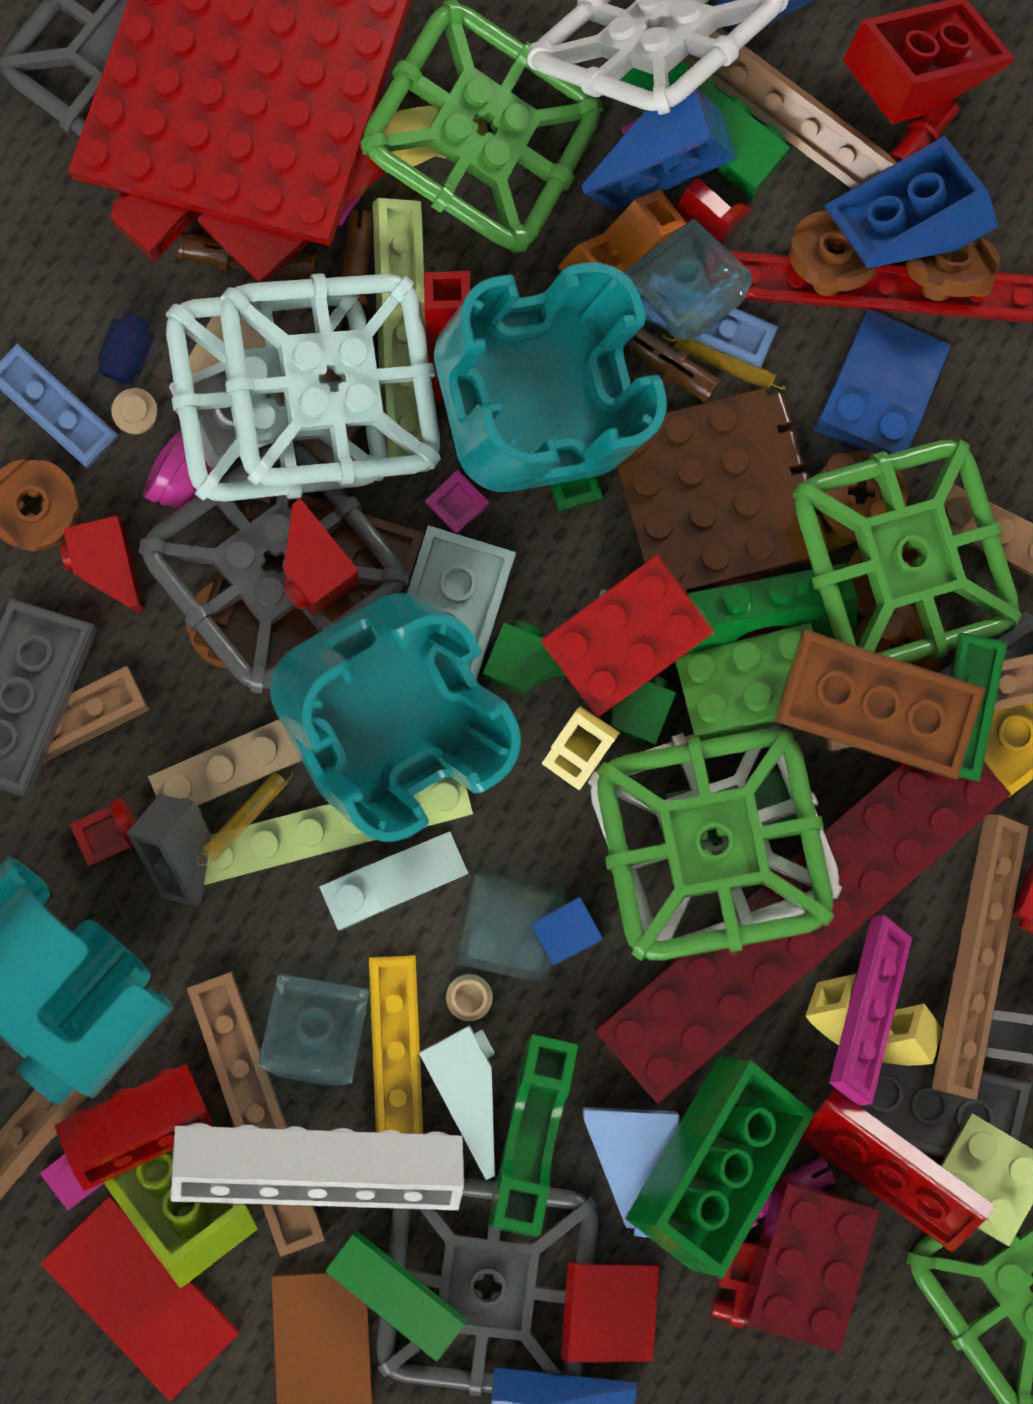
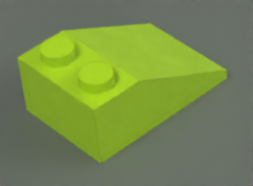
[104,1150,258,1289]

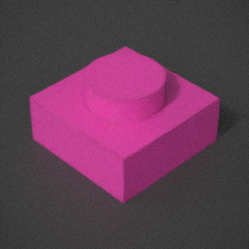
[425,470,490,535]
[40,1154,104,1211]

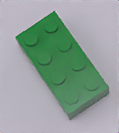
[625,1056,815,1279]

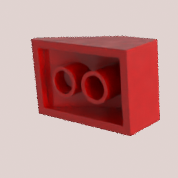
[842,0,1015,124]

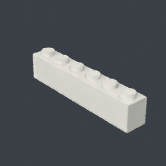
[171,1123,464,1210]

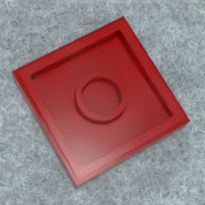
[561,1262,659,1362]

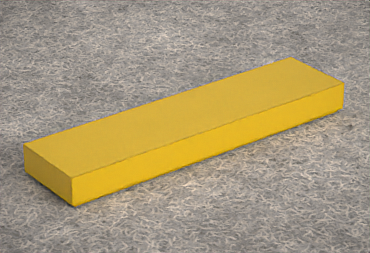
[369,955,424,1134]

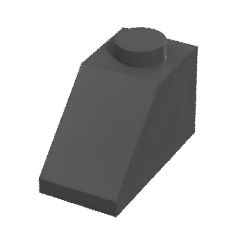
[127,794,212,907]

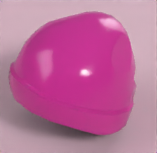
[143,429,213,509]

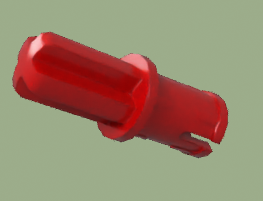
[889,100,959,163]

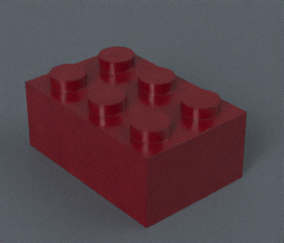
[738,1177,879,1352]

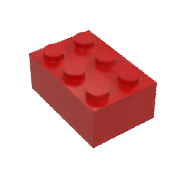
[541,554,714,718]

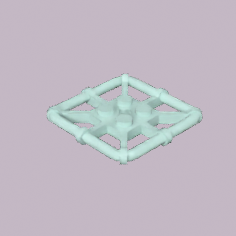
[220,273,441,487]
[166,295,388,502]

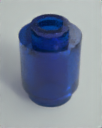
[97,313,155,385]

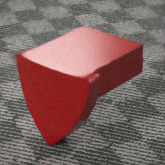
[675,178,753,250]
[69,797,136,867]

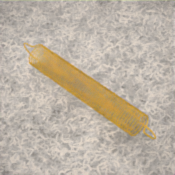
[662,333,785,390]
[197,769,293,866]

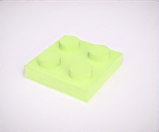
[940,1113,1033,1246]

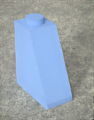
[582,1107,679,1237]

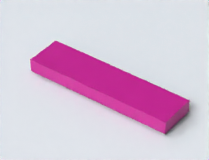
[829,915,912,1106]

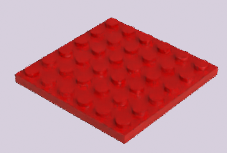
[68,0,412,247]

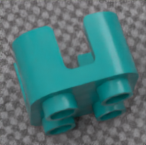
[434,262,667,492]
[270,593,521,842]
[0,857,174,1105]

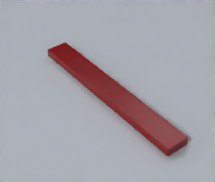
[704,249,1033,323]

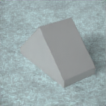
[985,1010,1033,1064]

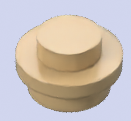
[112,388,158,434]
[446,974,493,1021]

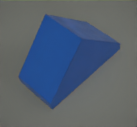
[531,897,603,965]

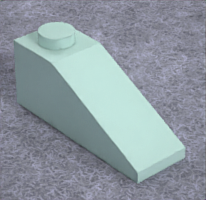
[320,832,469,930]
[419,1025,495,1180]

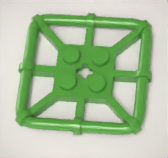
[360,0,604,253]
[792,438,1022,663]
[597,728,834,961]
[906,1227,1033,1404]

